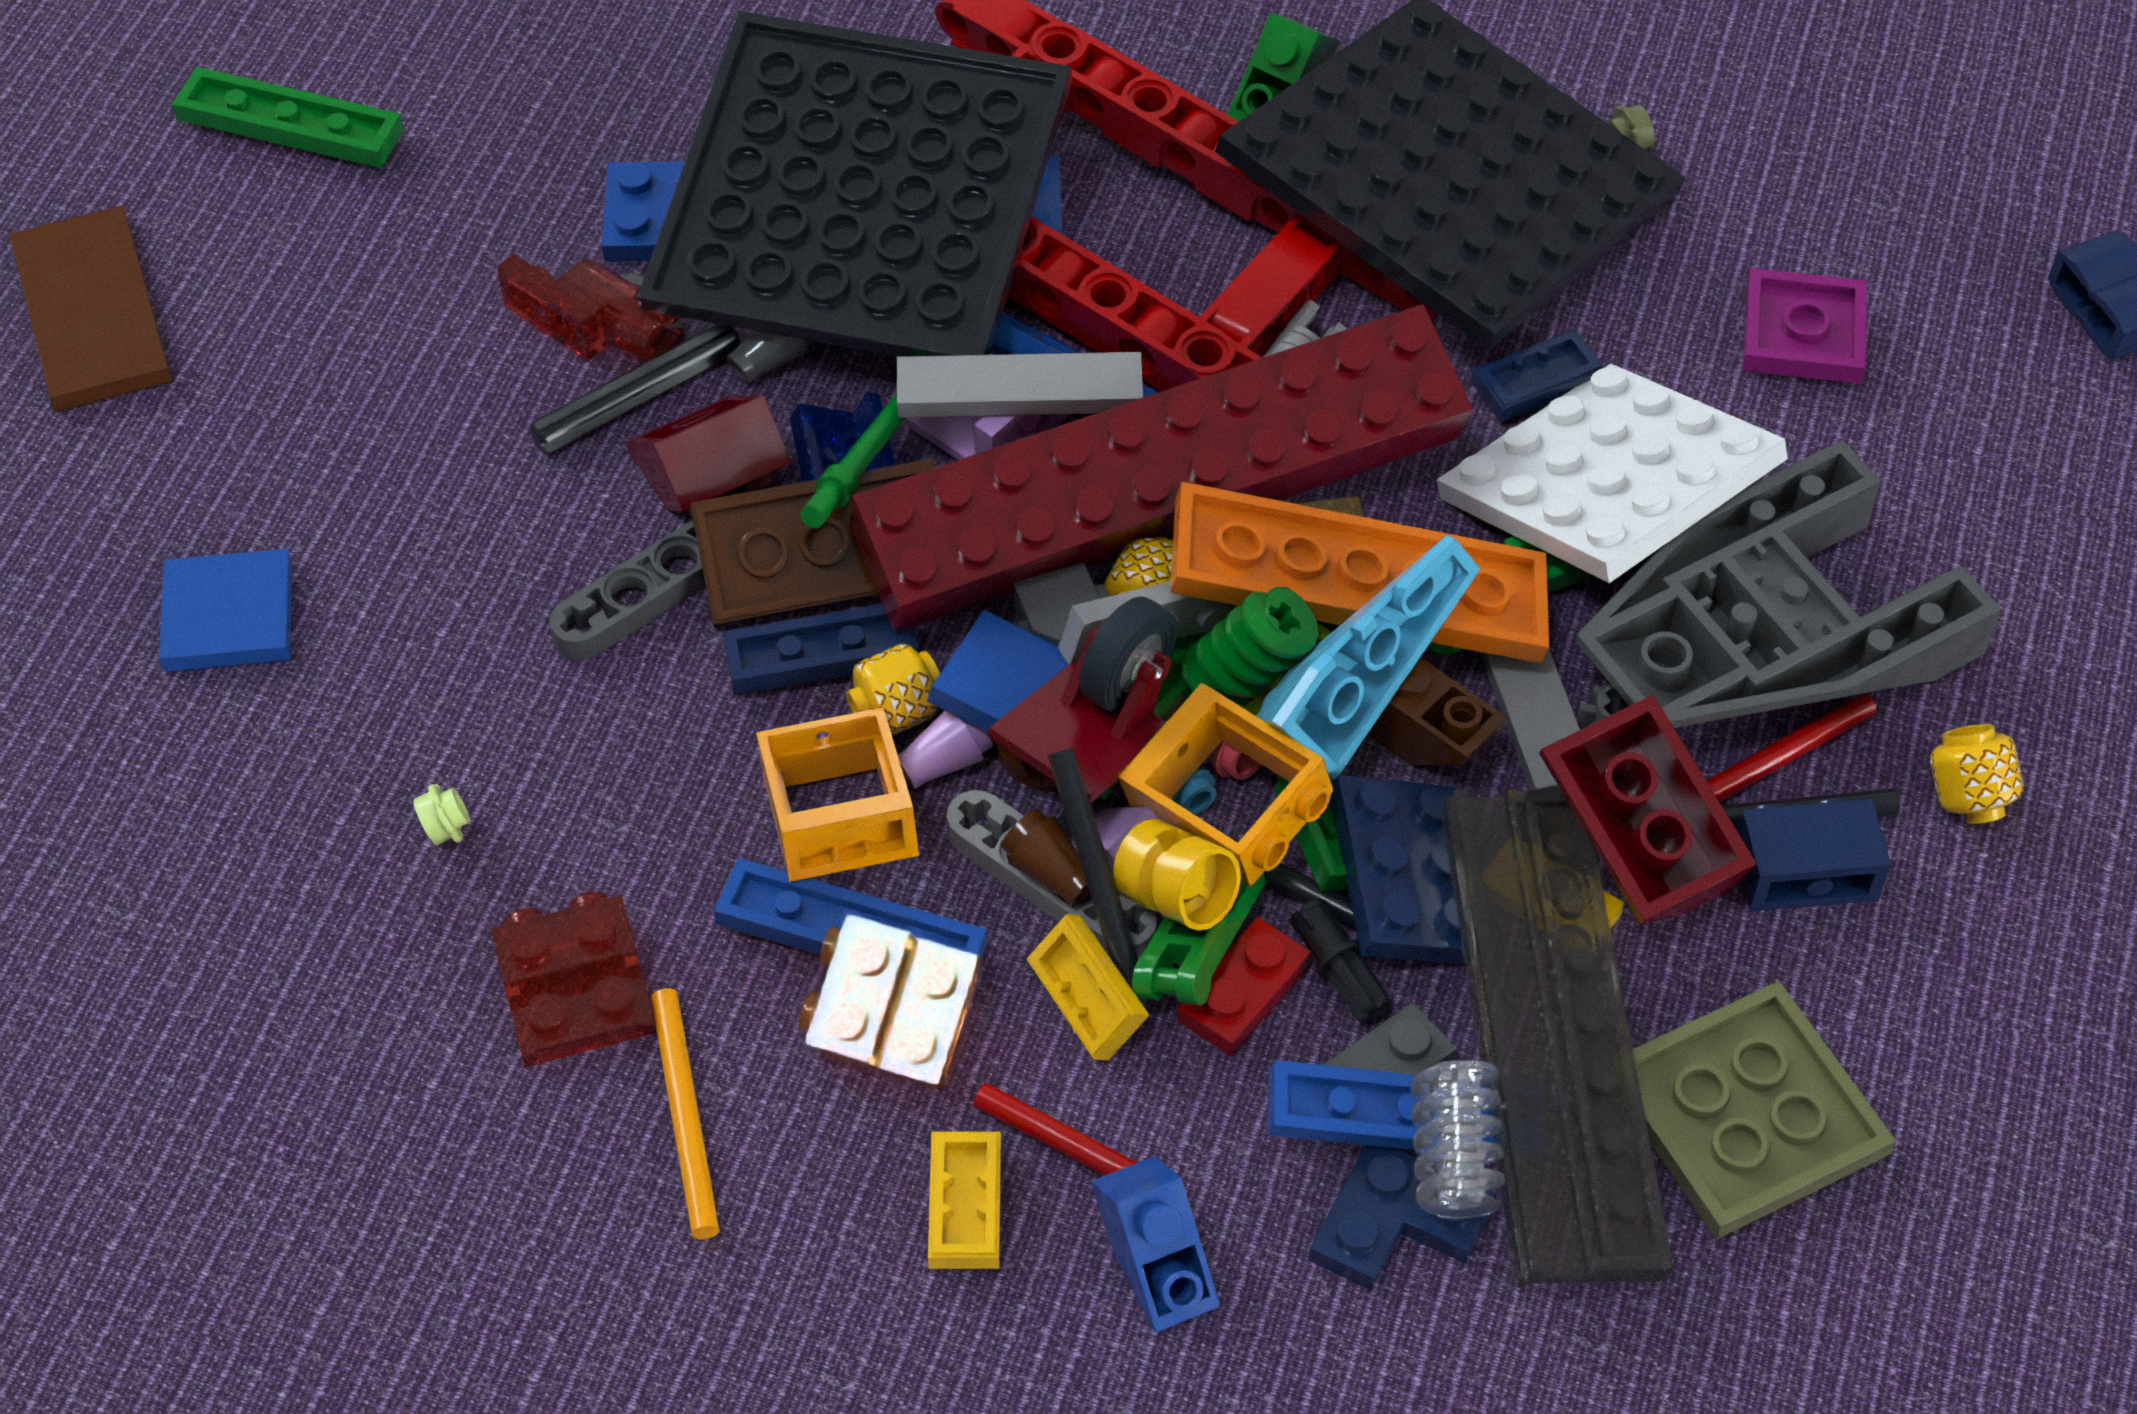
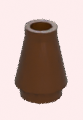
[1001,809,1090,906]

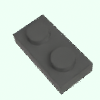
[1323,1002,1457,1077]

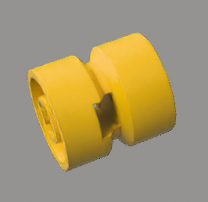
[1113,819,1241,931]

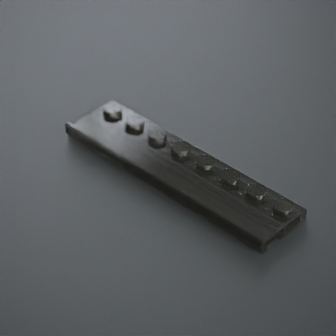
[1442,790,1673,1288]

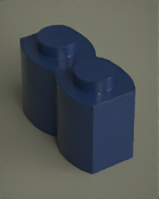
[2048,230,2137,360]

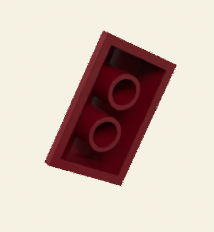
[1539,694,1757,924]

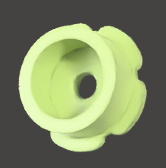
[414,784,470,845]

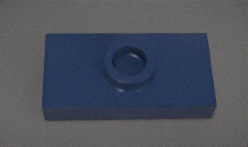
[1471,329,1605,423]

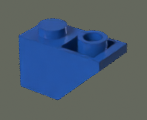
[1091,1156,1220,1332]

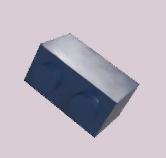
[1737,798,1891,912]

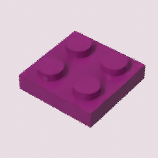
[1742,268,1867,384]

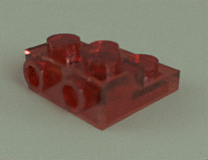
[490,891,657,1067]

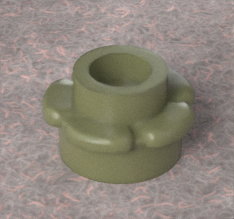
[1607,104,1655,149]

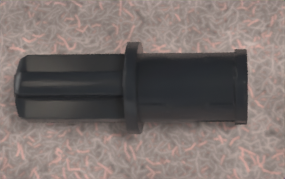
[1290,898,1390,1023]

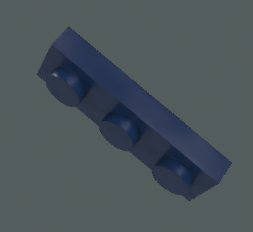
[722,604,919,695]

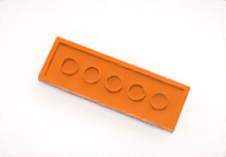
[1170,482,1549,663]

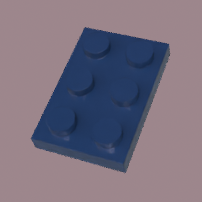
[1330,775,1493,966]

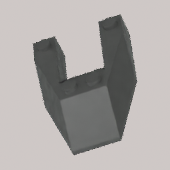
[1575,440,2001,728]

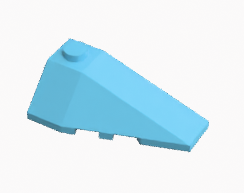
[1257,535,1480,780]

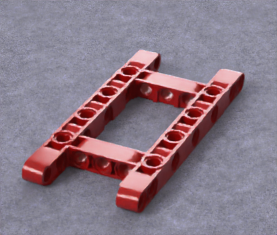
[935,0,1438,391]

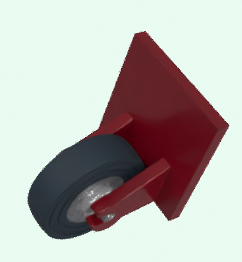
[988,596,1177,803]

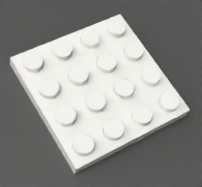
[1437,364,1788,583]

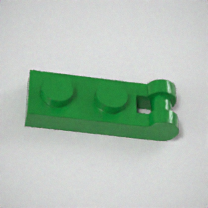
[1132,873,1266,1006]

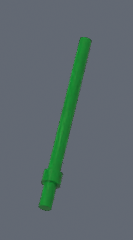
[800,393,908,528]

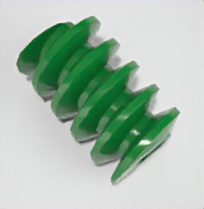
[1181,587,1319,708]

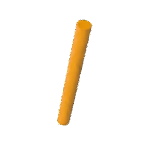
[651,988,720,1240]

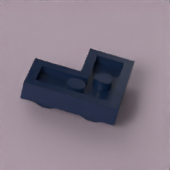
[1308,1145,1497,1291]

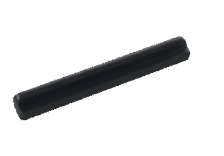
[529,324,740,453]

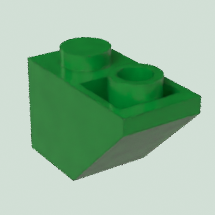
[1227,12,1340,121]

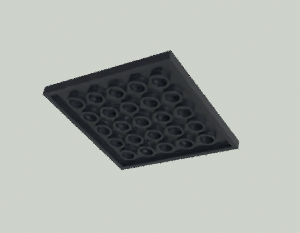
[1215,0,1686,350]
[637,11,1073,357]

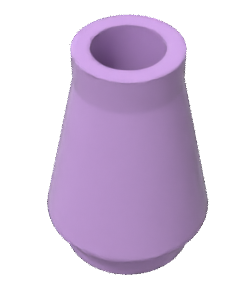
[898,711,993,790]

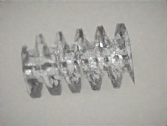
[1410,1060,1506,1219]

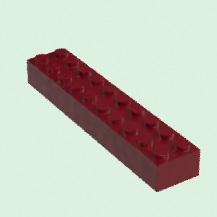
[850,304,1473,633]

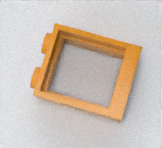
[1118,683,1333,887]
[756,707,919,882]

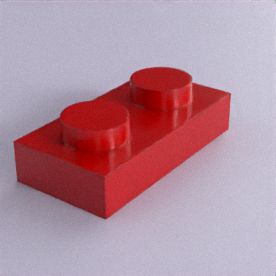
[1177,917,1311,1057]

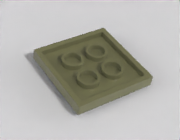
[1603,981,1896,1240]

